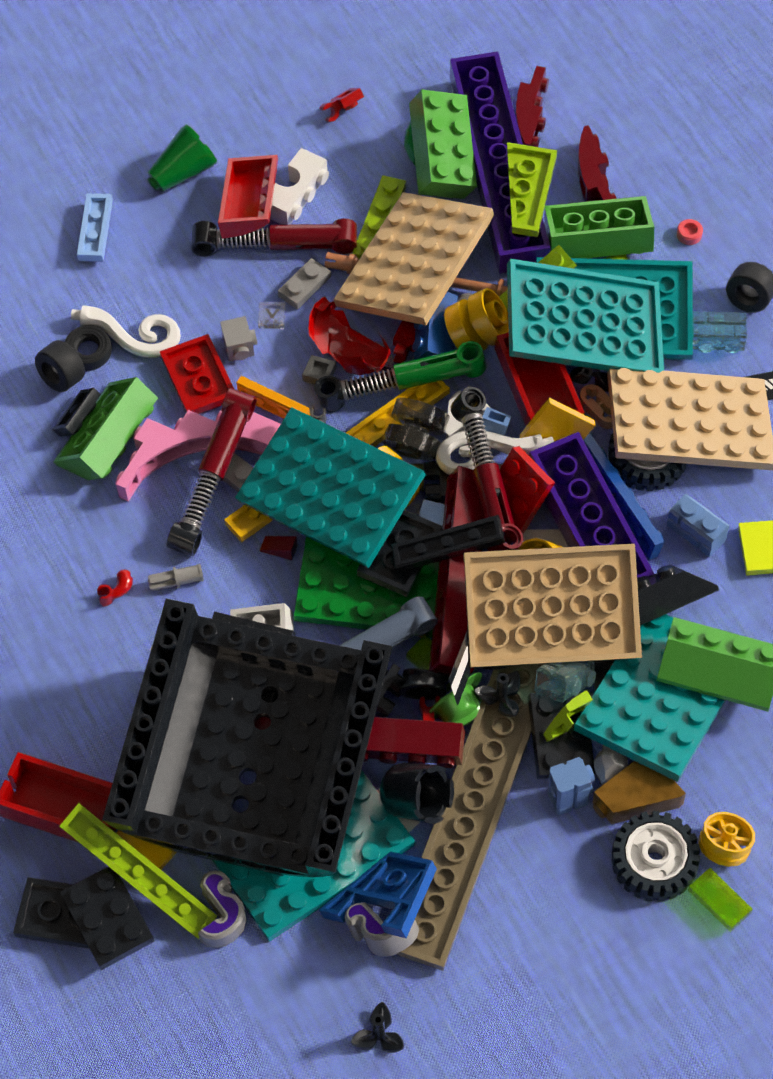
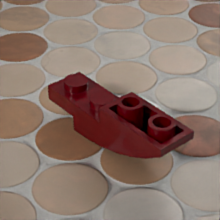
[516,66,549,147]
[578,125,617,202]

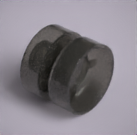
[382,397,450,461]

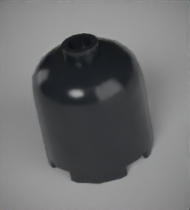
[380,763,454,824]

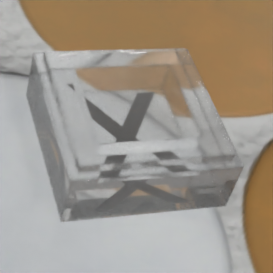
[258,302,286,329]

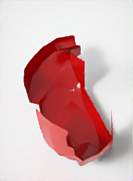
[308,296,391,375]

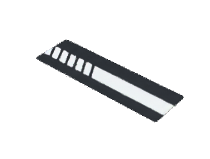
[449,630,471,705]

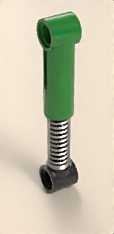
[314,341,487,412]

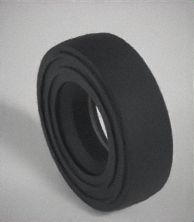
[65,325,112,371]

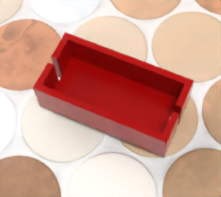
[494,332,585,426]
[0,752,116,843]

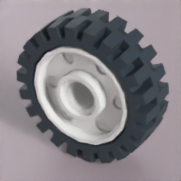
[608,433,686,491]
[612,811,700,902]

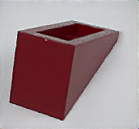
[260,536,298,560]

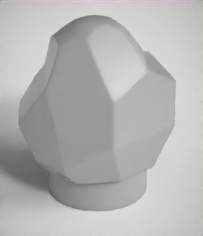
[594,745,628,785]

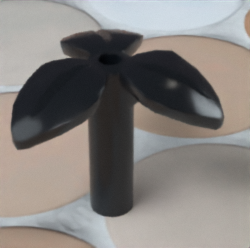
[569,366,609,392]
[474,671,520,717]
[351,1002,404,1053]

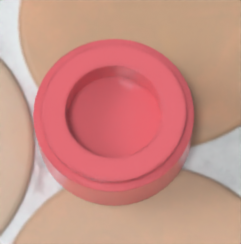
[677,219,703,245]

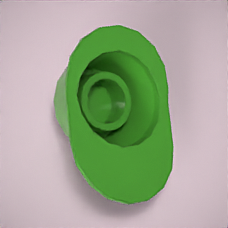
[429,672,482,726]

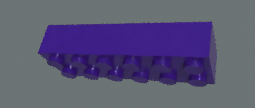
[529,432,654,578]

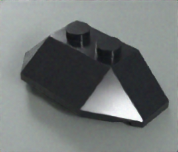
[637,565,719,625]

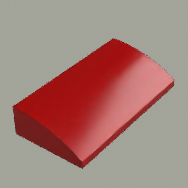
[218,155,278,239]

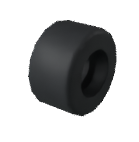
[726,262,773,313]
[35,340,85,392]

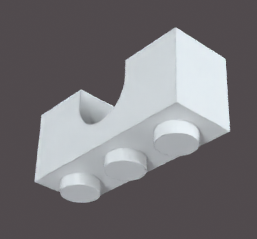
[270,148,329,225]

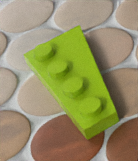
[507,142,557,237]

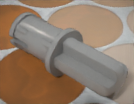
[148,564,204,591]

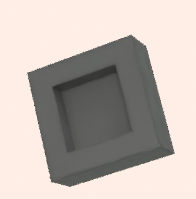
[302,355,336,384]

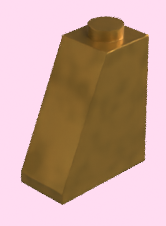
[593,761,686,824]

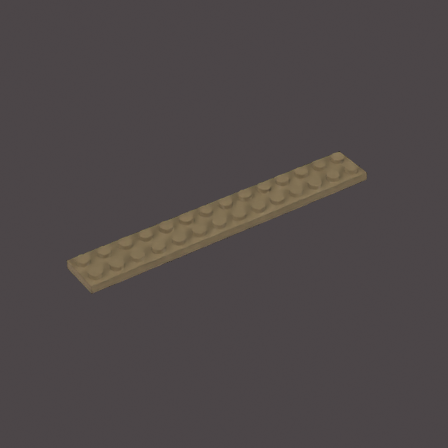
[396,663,557,971]

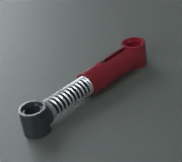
[191,218,357,257]
[450,386,523,551]
[166,388,257,556]

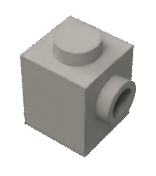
[220,316,257,361]

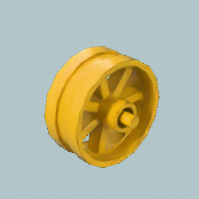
[698,812,755,867]

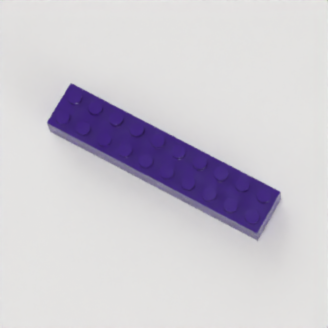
[450,51,550,274]

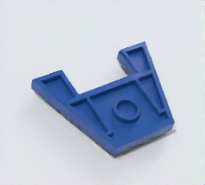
[319,852,437,938]

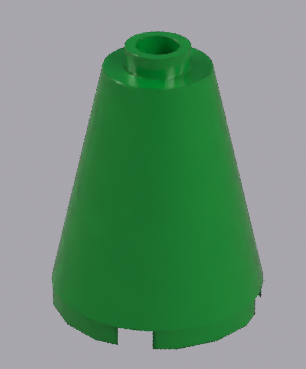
[147,124,217,192]

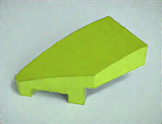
[543,690,593,742]

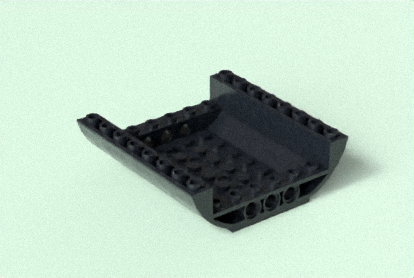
[102,599,392,877]

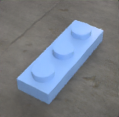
[77,193,113,262]

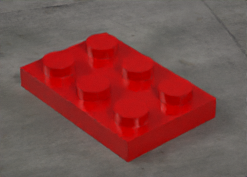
[159,334,234,414]
[500,446,555,534]

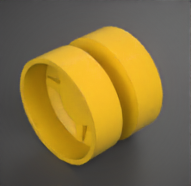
[444,288,509,351]

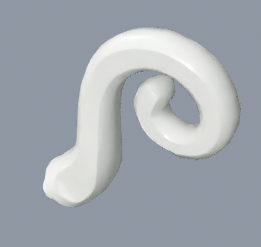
[71,306,181,358]
[436,431,554,475]

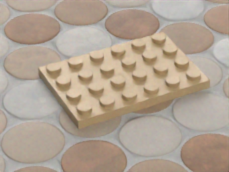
[333,192,494,325]
[607,368,773,470]
[463,544,642,667]

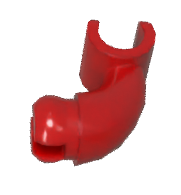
[97,569,133,606]

